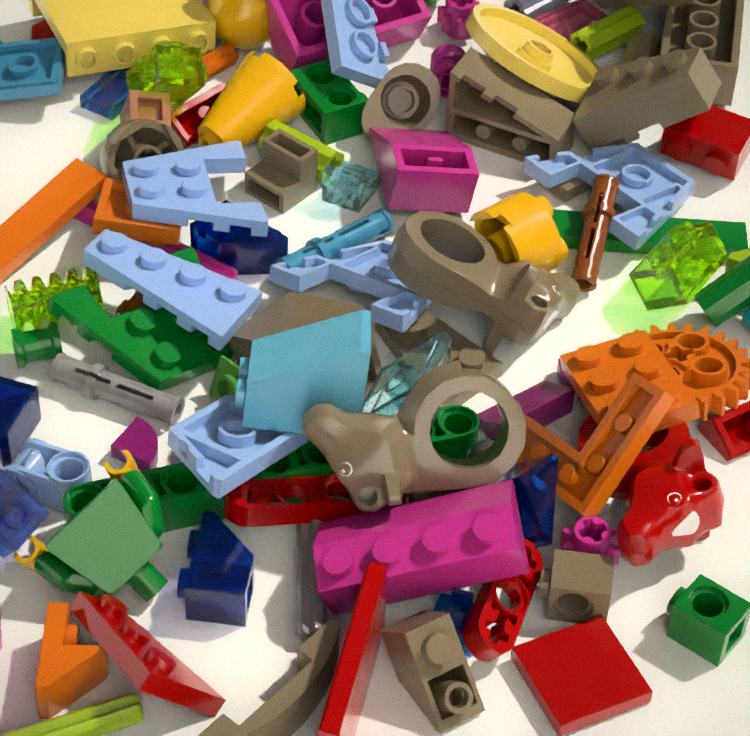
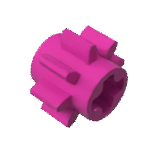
[437,0,480,40]
[560,516,620,565]

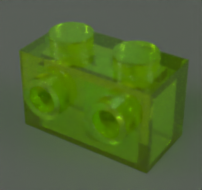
[125,41,207,111]
[629,221,728,311]

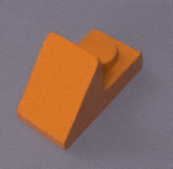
[35,602,108,719]

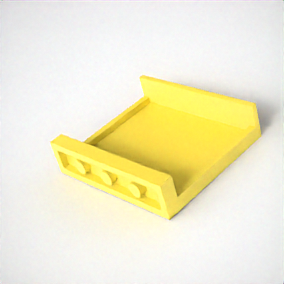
[29,0,216,77]

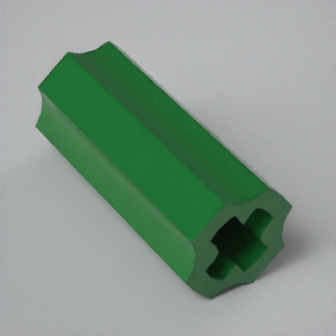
[693,256,750,327]

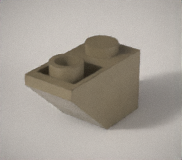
[380,610,485,732]

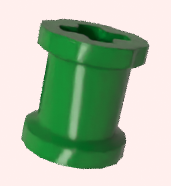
[11,321,63,369]

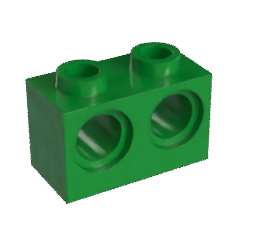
[289,59,368,145]

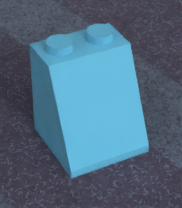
[234,310,371,434]

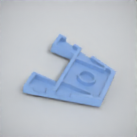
[122,141,268,237]
[522,143,695,250]
[270,239,432,333]

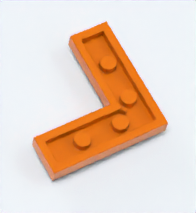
[515,372,676,517]

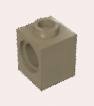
[538,549,614,623]

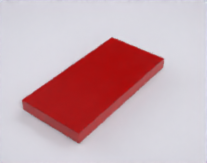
[318,562,388,736]

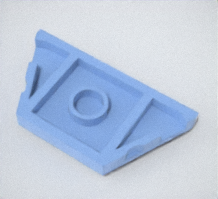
[167,394,309,499]

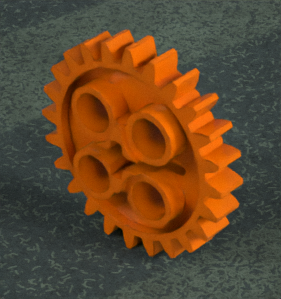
[634,323,750,423]

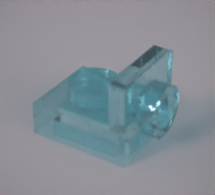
[322,161,381,213]

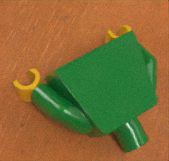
[14,450,168,602]

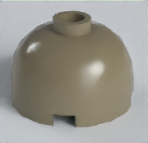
[100,119,184,180]

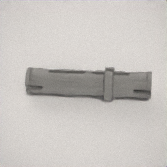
[49,352,185,426]

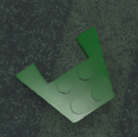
[46,246,233,391]

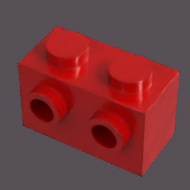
[660,105,750,181]

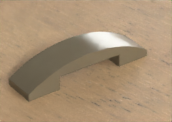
[198,618,340,736]

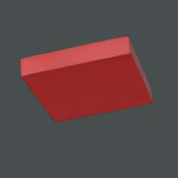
[511,615,653,736]

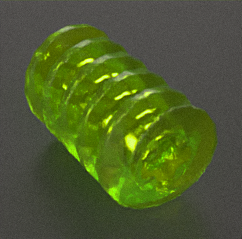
[5,266,103,332]

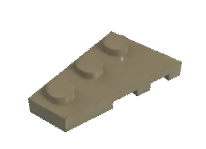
[375,310,503,408]

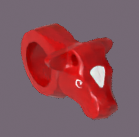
[575,415,725,567]

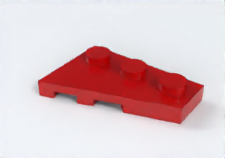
[69,591,226,717]

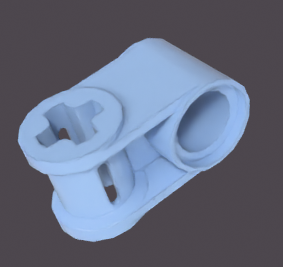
[0,437,93,514]

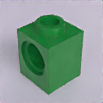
[666,574,750,667]

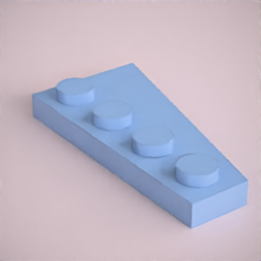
[321,0,390,88]
[82,229,263,351]

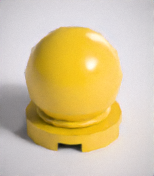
[207,0,270,50]

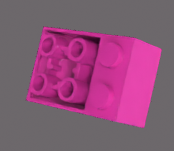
[369,127,479,213]

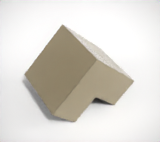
[245,128,318,214]

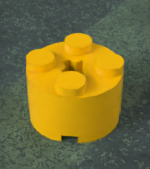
[470,192,568,272]

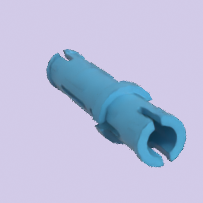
[277,209,394,269]

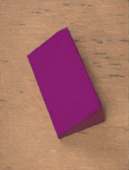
[477,380,575,441]

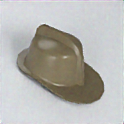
[361,63,441,144]

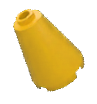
[198,51,306,147]

